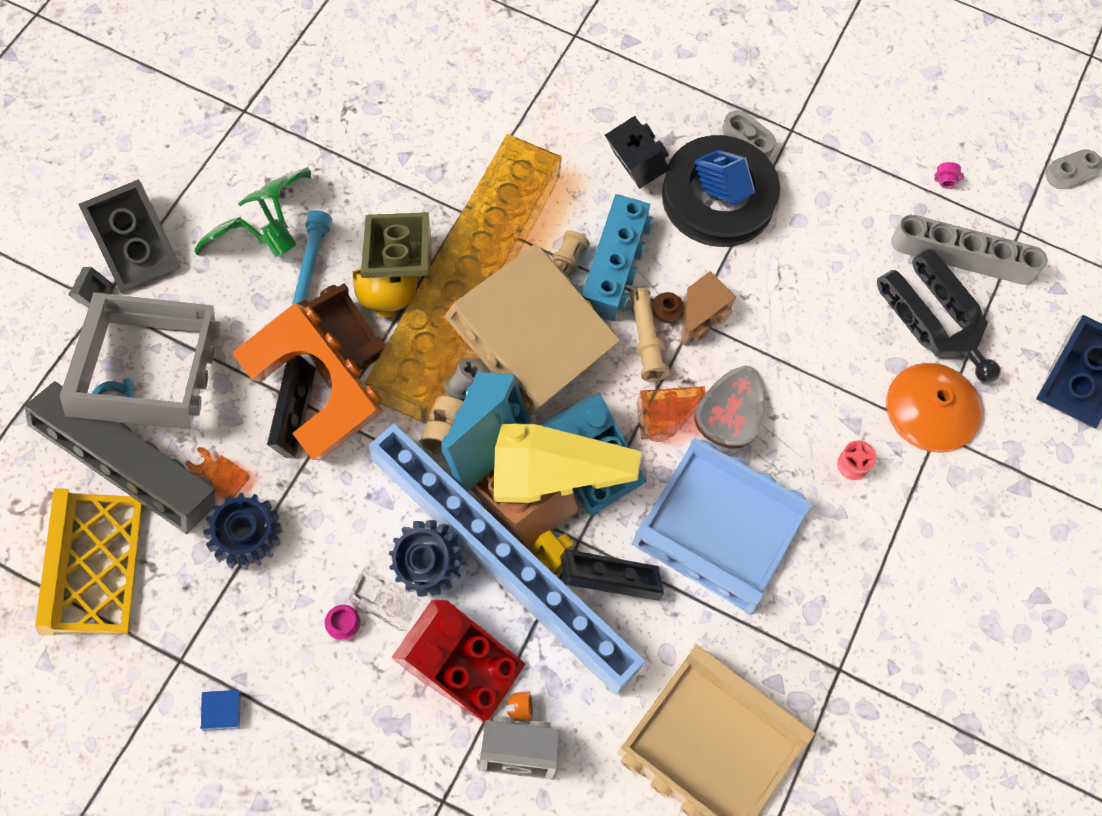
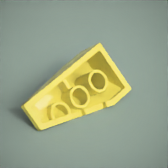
[494,424,642,503]

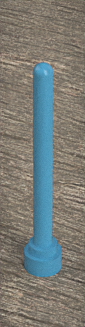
[292,210,332,305]

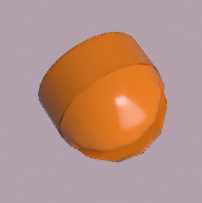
[506,691,533,721]

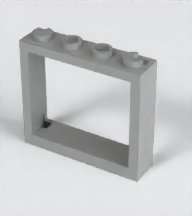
[60,292,220,429]

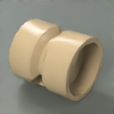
[420,396,463,457]

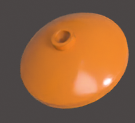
[886,363,983,453]

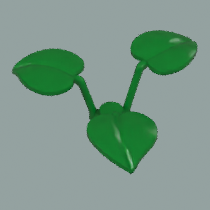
[194,167,311,257]

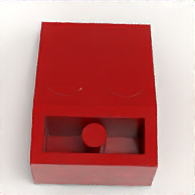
[391,600,526,723]

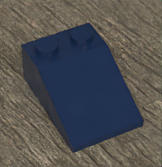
[1036,314,1102,429]

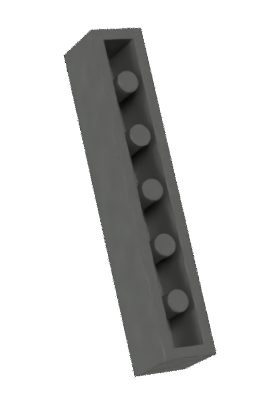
[24,381,215,535]

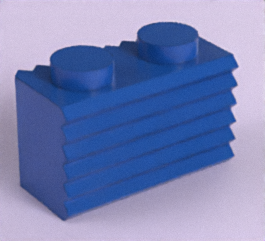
[694,150,755,205]

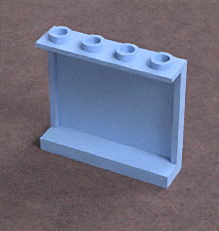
[631,437,813,614]

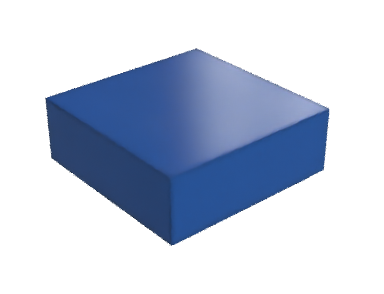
[200,690,241,731]

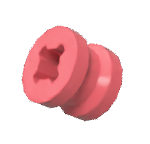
[837,440,876,480]

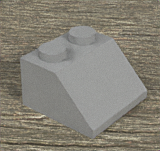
[479,716,559,780]

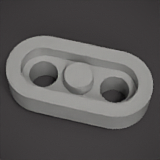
[722,110,776,157]
[1045,149,1102,190]

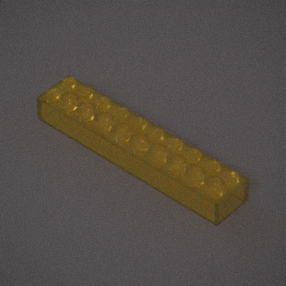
[365,134,562,424]

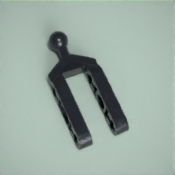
[877,250,1001,384]

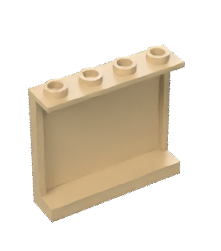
[444,243,620,416]
[617,644,815,816]

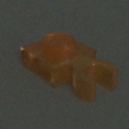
[185,447,250,501]

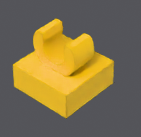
[530,530,574,576]

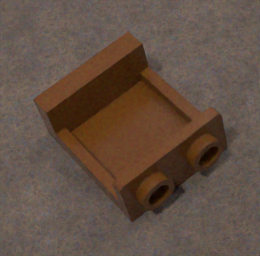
[297,283,386,388]

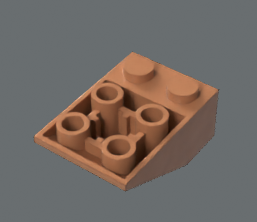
[471,469,579,549]

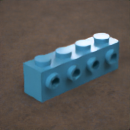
[581,193,654,322]

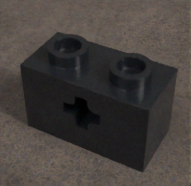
[604,115,670,189]

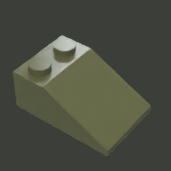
[361,212,432,278]

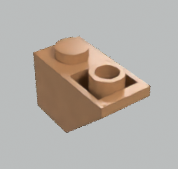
[681,271,736,346]

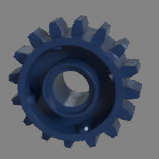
[203,493,283,570]
[388,520,465,597]

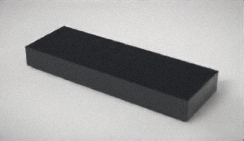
[267,355,316,458]
[560,549,664,601]

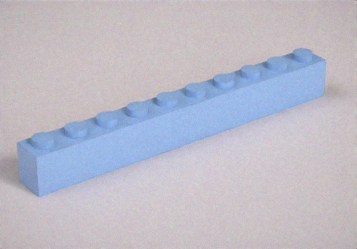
[369,423,645,695]

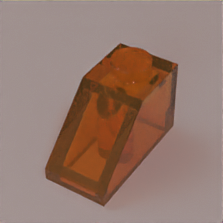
[636,386,706,442]

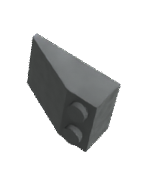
[78,179,181,293]

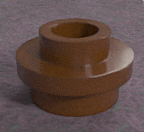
[652,292,684,323]

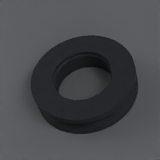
[662,135,780,247]

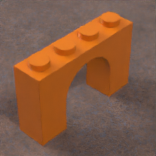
[232,303,384,460]

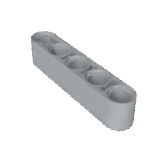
[891,214,1048,285]

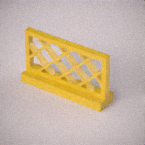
[35,488,142,635]

